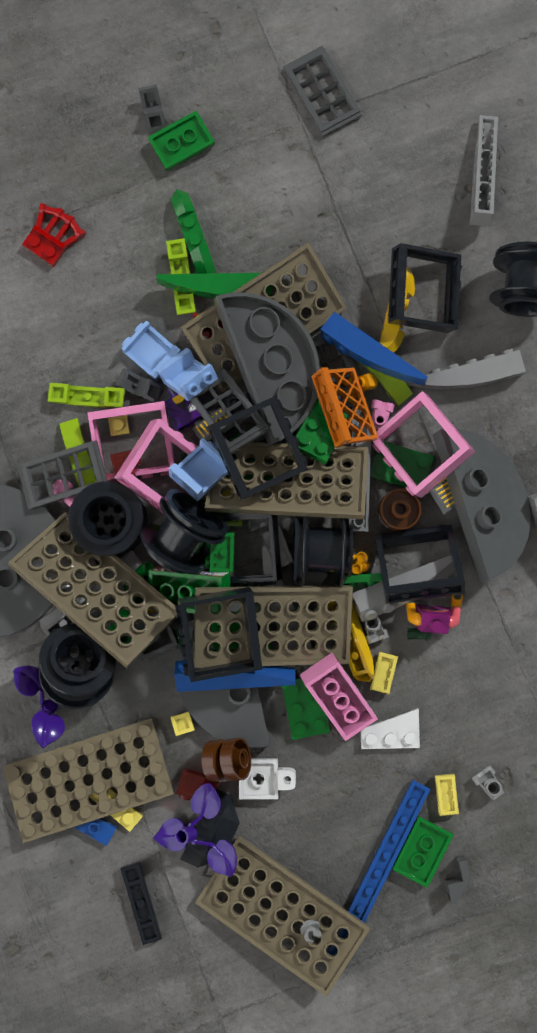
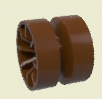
[377,489,421,532]
[202,738,251,783]

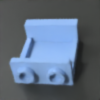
[121,321,181,382]
[157,347,218,401]
[169,438,228,502]

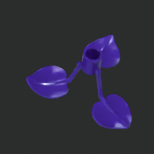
[13,666,65,749]
[154,783,237,877]

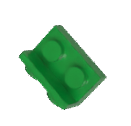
[204,532,234,572]
[343,573,381,593]

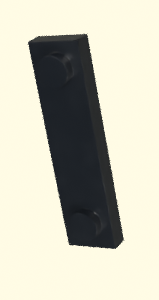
[120,861,162,945]

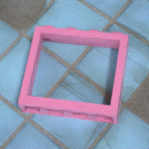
[372,391,475,498]
[88,401,175,482]
[114,419,198,515]

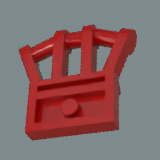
[22,203,86,267]

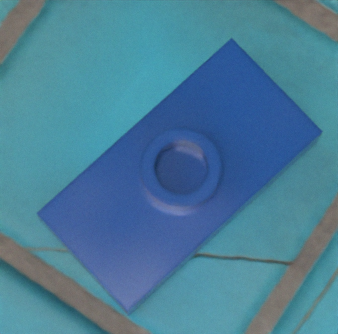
[74,818,117,846]

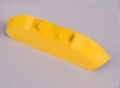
[379,266,415,353]
[328,601,374,682]

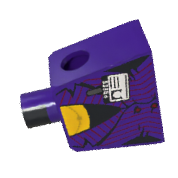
[165,387,207,432]

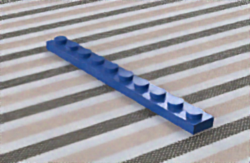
[327,779,430,955]

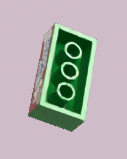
[149,566,230,613]

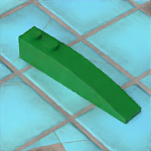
[156,273,272,299]

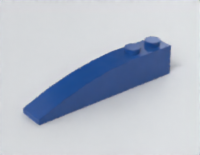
[320,312,428,386]
[174,660,296,692]

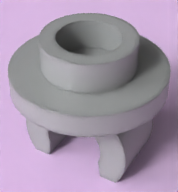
[300,920,321,943]

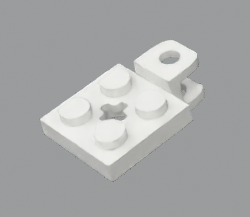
[239,758,296,799]

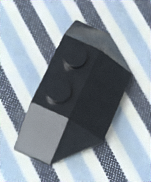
[180,787,240,868]

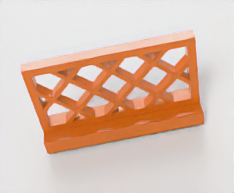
[311,367,378,448]

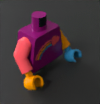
[406,595,463,634]

